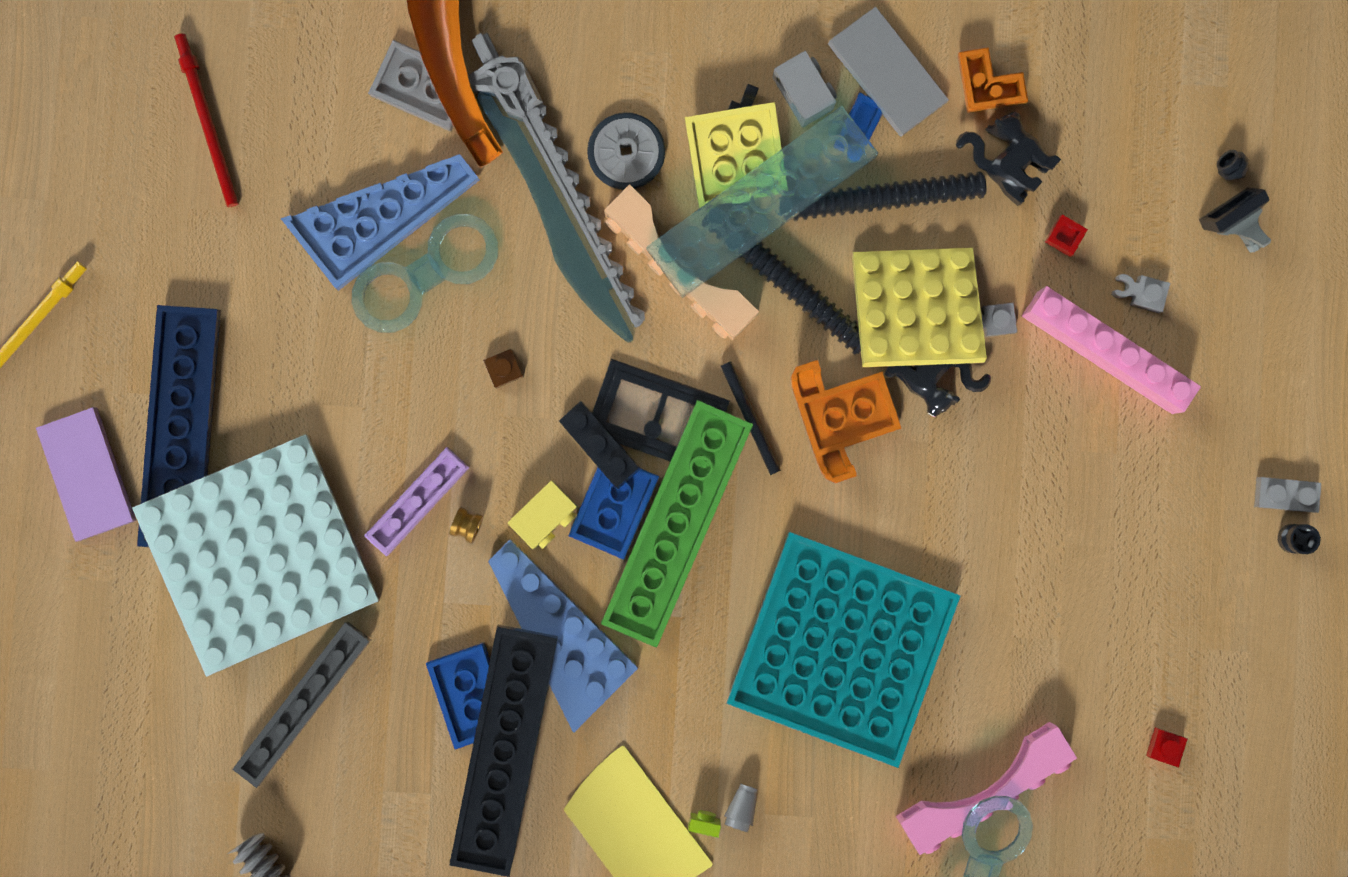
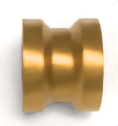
[449,507,484,544]

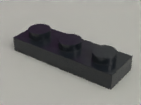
[559,401,641,489]

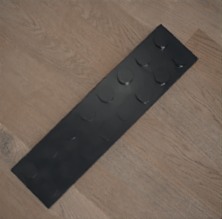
[449,624,558,877]

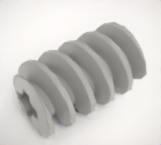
[227,833,292,877]

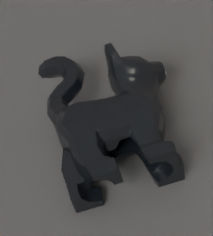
[956,111,1061,206]
[883,363,991,417]

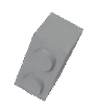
[772,50,837,128]

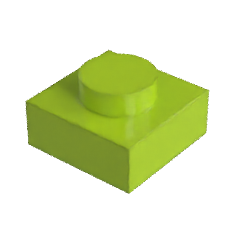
[688,810,721,838]

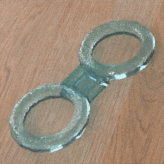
[351,214,498,333]
[962,796,1033,877]

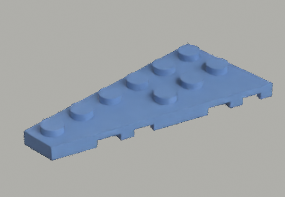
[488,539,638,733]

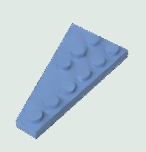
[281,154,480,291]

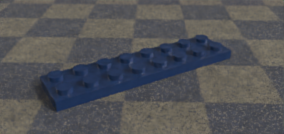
[137,305,221,547]

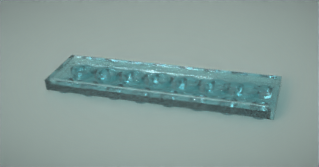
[646,106,879,298]

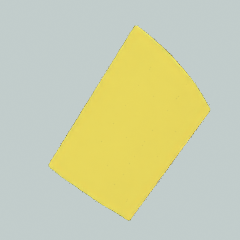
[564,746,713,877]

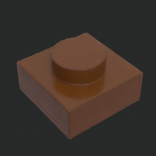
[483,349,523,389]

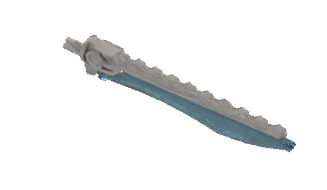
[468,33,645,343]

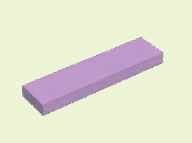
[364,447,470,556]

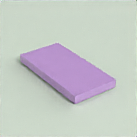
[36,407,136,542]

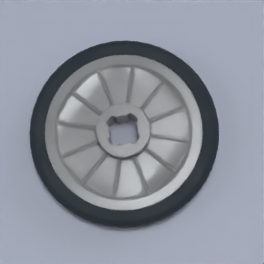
[587,113,665,190]

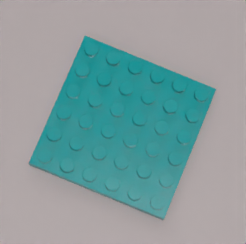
[726,532,961,768]

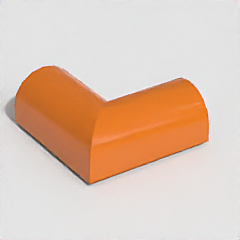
[958,47,1028,113]

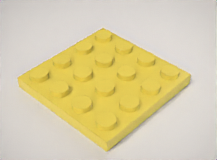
[852,248,987,367]

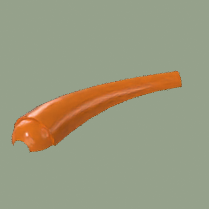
[407,0,503,168]

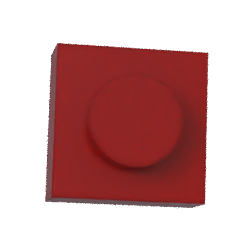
[1044,214,1088,257]
[1146,727,1188,768]

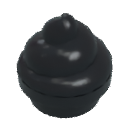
[1216,150,1248,181]

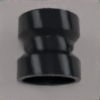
[1277,524,1321,555]

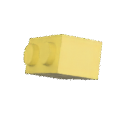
[508,480,579,549]

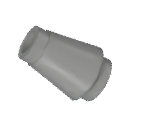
[724,784,758,832]

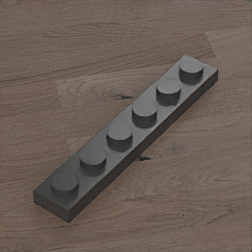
[232,622,371,788]

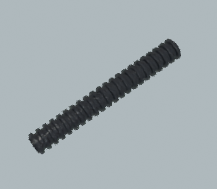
[780,171,987,222]
[701,205,861,355]

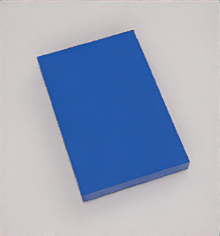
[568,467,659,560]
[426,642,490,750]

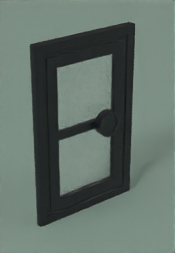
[592,359,730,462]

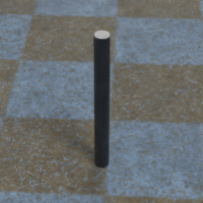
[720,361,781,475]

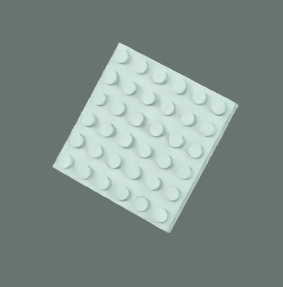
[132,434,379,677]

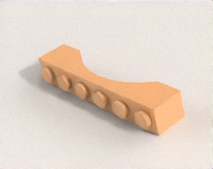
[604,184,759,341]

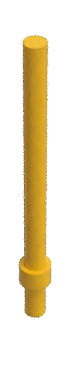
[0,261,87,368]

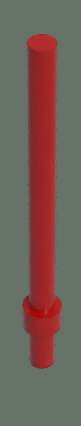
[174,33,238,207]

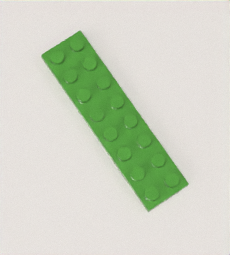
[601,400,753,648]

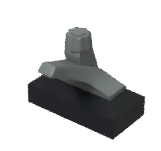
[1199,187,1271,253]

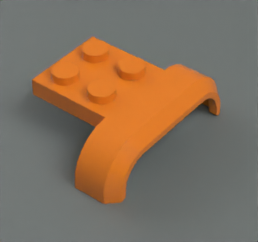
[790,360,902,483]

